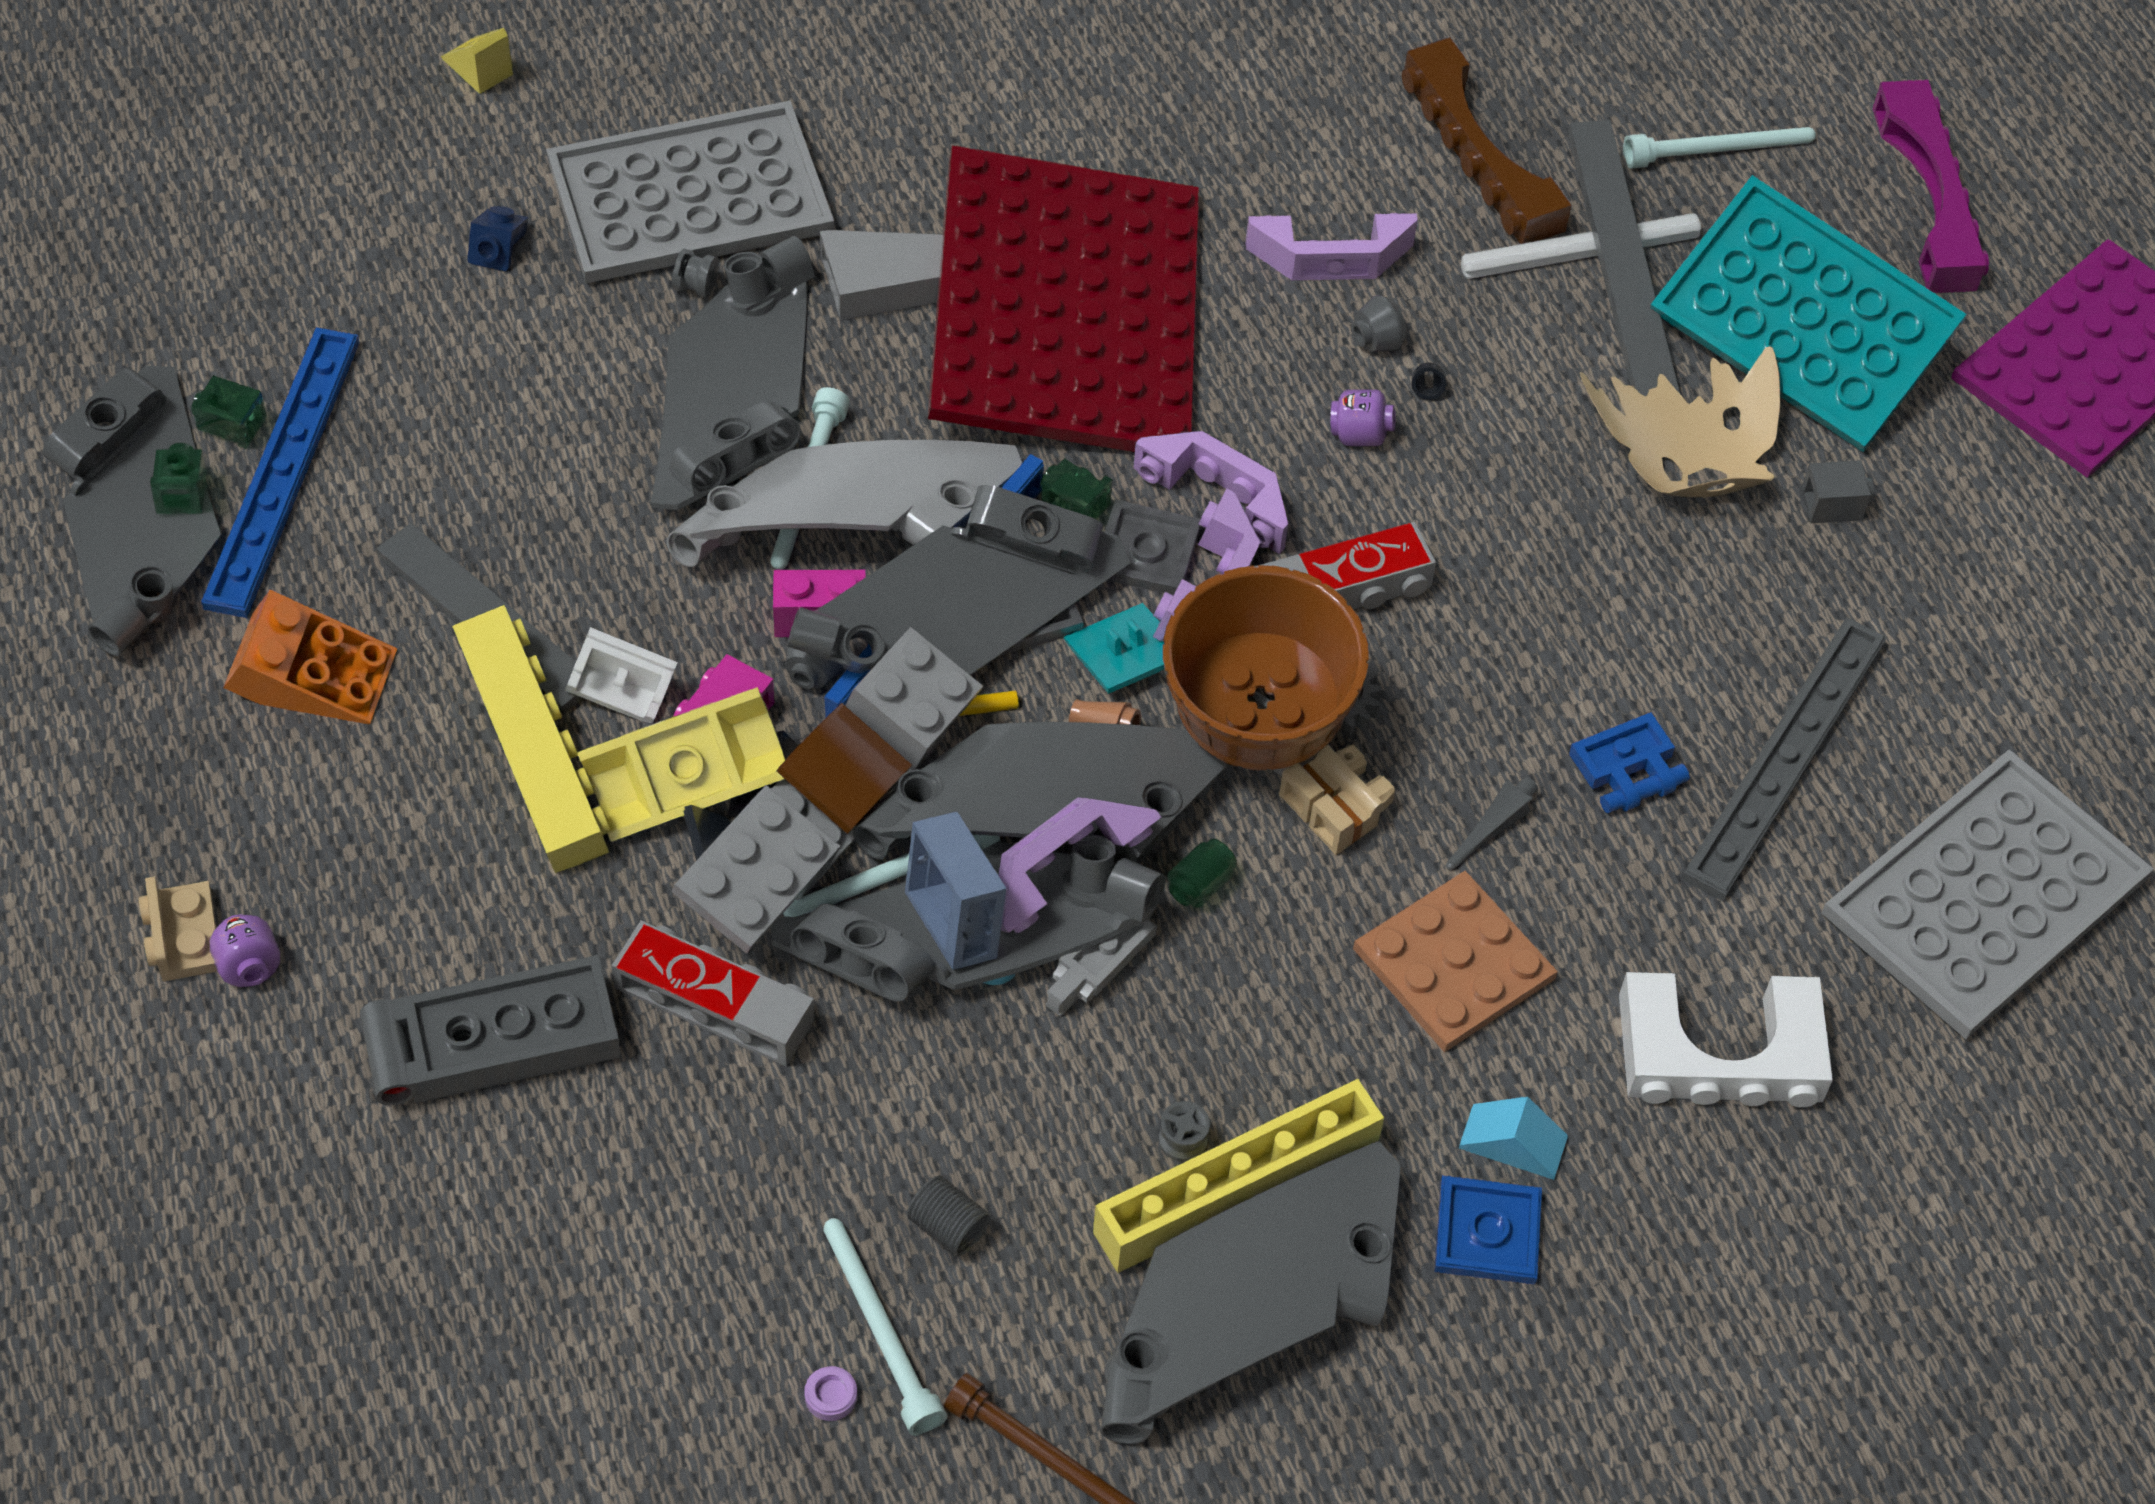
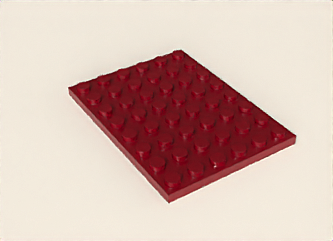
[928,145,1199,452]

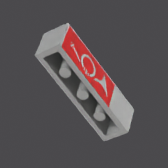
[1254,522,1436,610]
[611,921,815,1067]

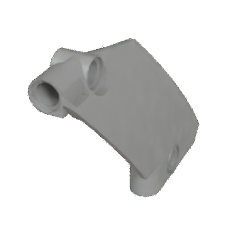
[667,440,1022,567]

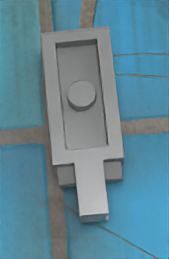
[1046,920,1157,1017]

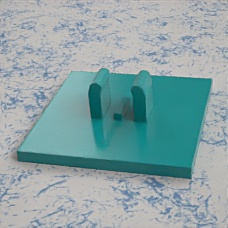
[1064,603,1165,694]

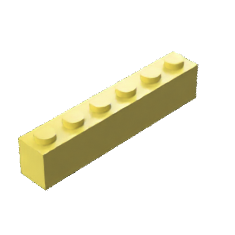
[452,605,611,873]
[1093,1079,1384,1273]

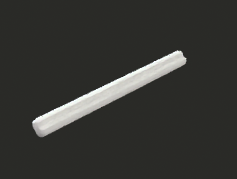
[1461,213,1701,279]

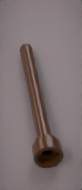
[944,1373,1137,1504]

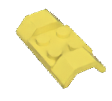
[577,687,786,842]

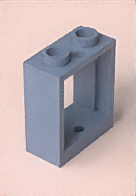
[905,812,1007,970]

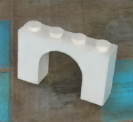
[1619,972,1833,1107]

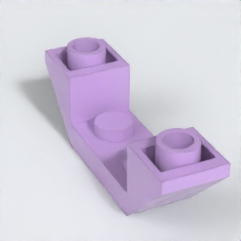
[1246,213,1418,280]
[1133,431,1288,554]
[1153,488,1260,641]
[999,797,1161,933]

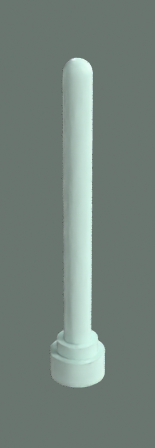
[1623,127,1816,169]
[770,387,850,570]
[783,835,1001,917]
[824,1218,948,1436]

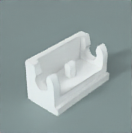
[565,627,678,724]

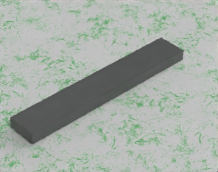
[376,523,584,715]

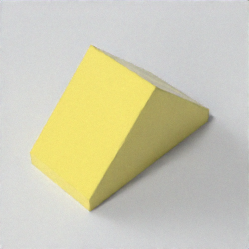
[441,28,513,94]

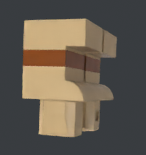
[1279,744,1395,855]

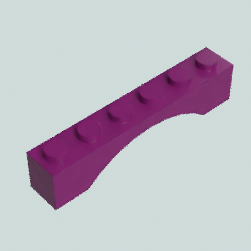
[1872,80,1989,293]

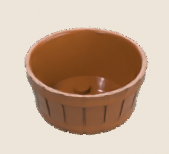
[1163,565,1369,770]

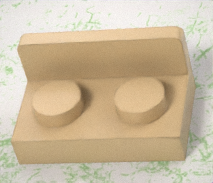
[139,876,217,982]

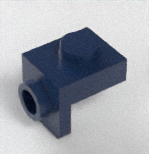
[467,206,528,271]

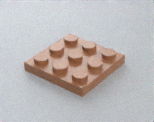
[1353,871,1558,1053]

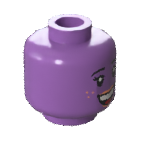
[1330,390,1396,447]
[210,914,280,987]

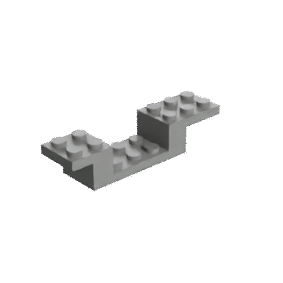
[671,627,983,954]

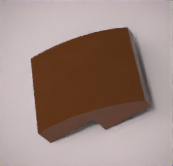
[776,703,912,834]

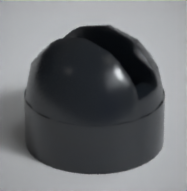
[1411,362,1446,400]

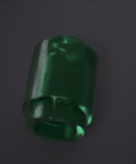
[1167,839,1237,908]

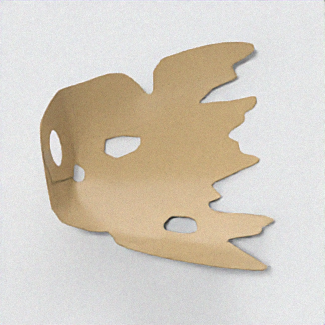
[1580,346,1780,498]

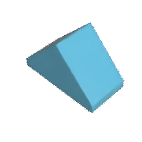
[1459,1096,1568,1180]

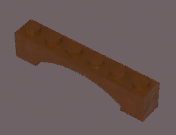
[1402,37,1572,244]

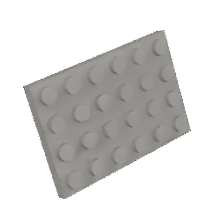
[546,101,834,283]
[1822,749,2154,1039]

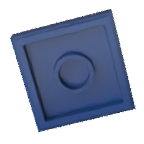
[1434,1175,1542,1284]

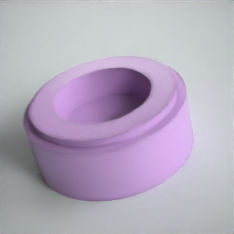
[805,1366,857,1421]

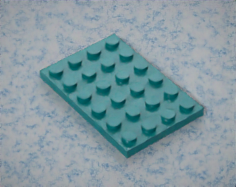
[1650,175,1967,452]

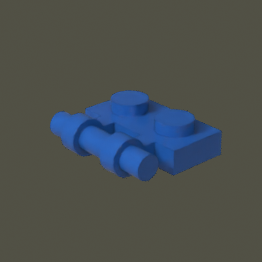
[1569,712,1690,813]

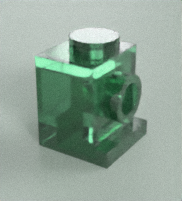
[191,375,267,449]
[150,443,207,514]
[1040,458,1113,519]

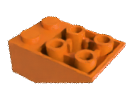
[223,590,397,724]

